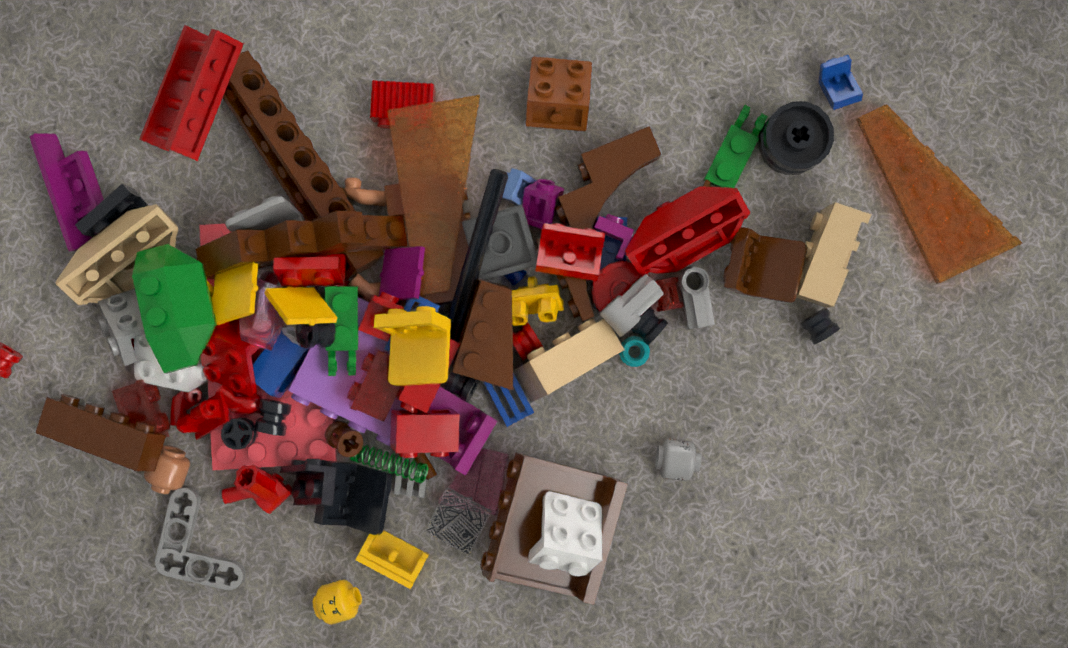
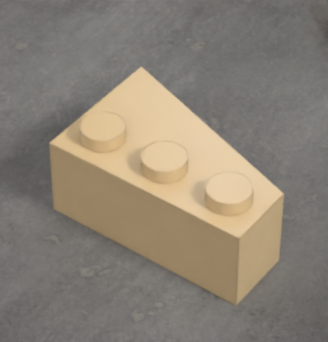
[796,202,872,308]
[513,318,624,403]

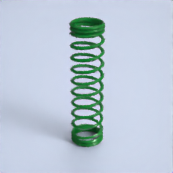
[349,443,428,484]

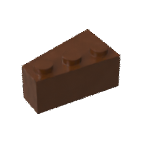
[451,278,513,390]

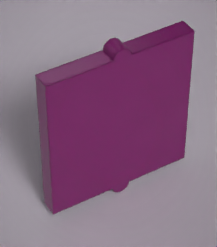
[379,246,425,300]

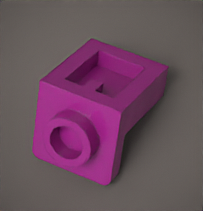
[522,179,564,229]

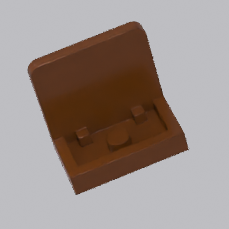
[723,227,808,303]

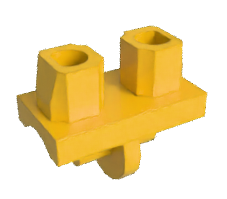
[512,276,564,326]

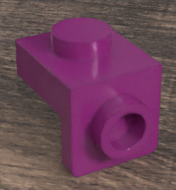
[594,214,634,261]

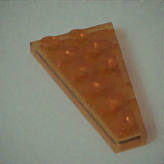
[387,95,480,296]
[856,104,1023,284]

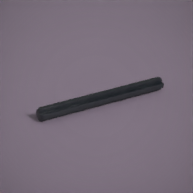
[448,169,508,343]

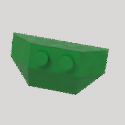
[132,244,217,374]

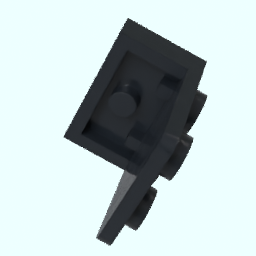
[314,461,392,535]

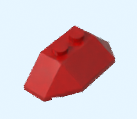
[625,186,751,275]

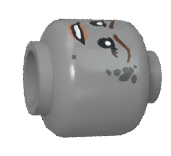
[655,439,702,481]

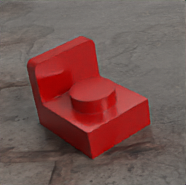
[358,291,404,342]

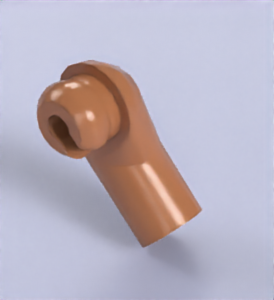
[343,178,386,206]
[348,273,381,302]

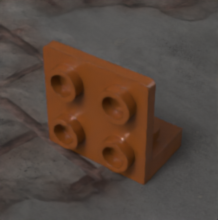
[526,57,592,131]

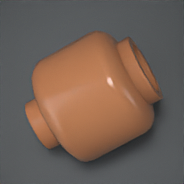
[144,445,190,494]

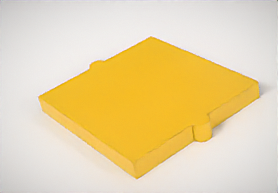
[211,262,259,325]
[264,286,337,326]

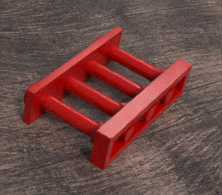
[139,25,244,161]

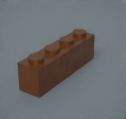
[35,394,166,472]

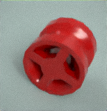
[513,322,544,361]
[0,342,23,378]

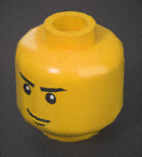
[313,580,362,625]

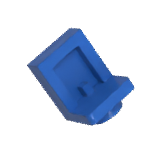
[819,55,863,110]

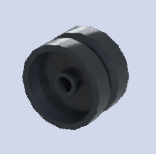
[759,101,834,175]

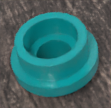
[619,336,650,367]

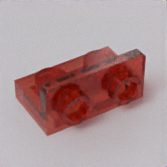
[346,348,401,422]
[112,379,170,438]

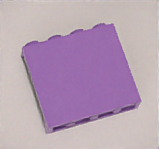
[288,297,403,446]

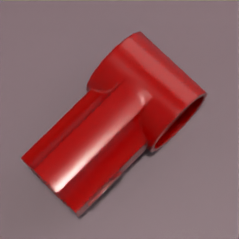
[234,464,292,514]

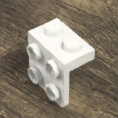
[134,334,208,392]
[528,491,602,576]

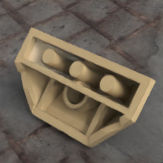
[56,204,178,305]

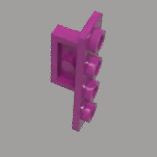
[29,133,104,252]

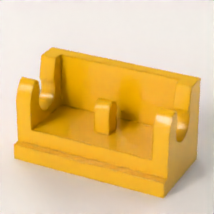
[355,530,429,589]

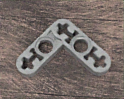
[155,487,246,590]

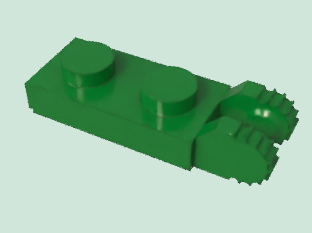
[703,105,768,188]
[325,286,358,376]

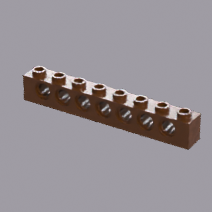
[223,50,384,281]

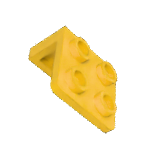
[374,306,451,386]

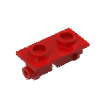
[176,391,229,440]

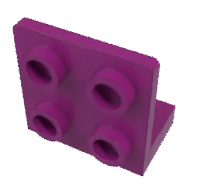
[429,387,497,476]

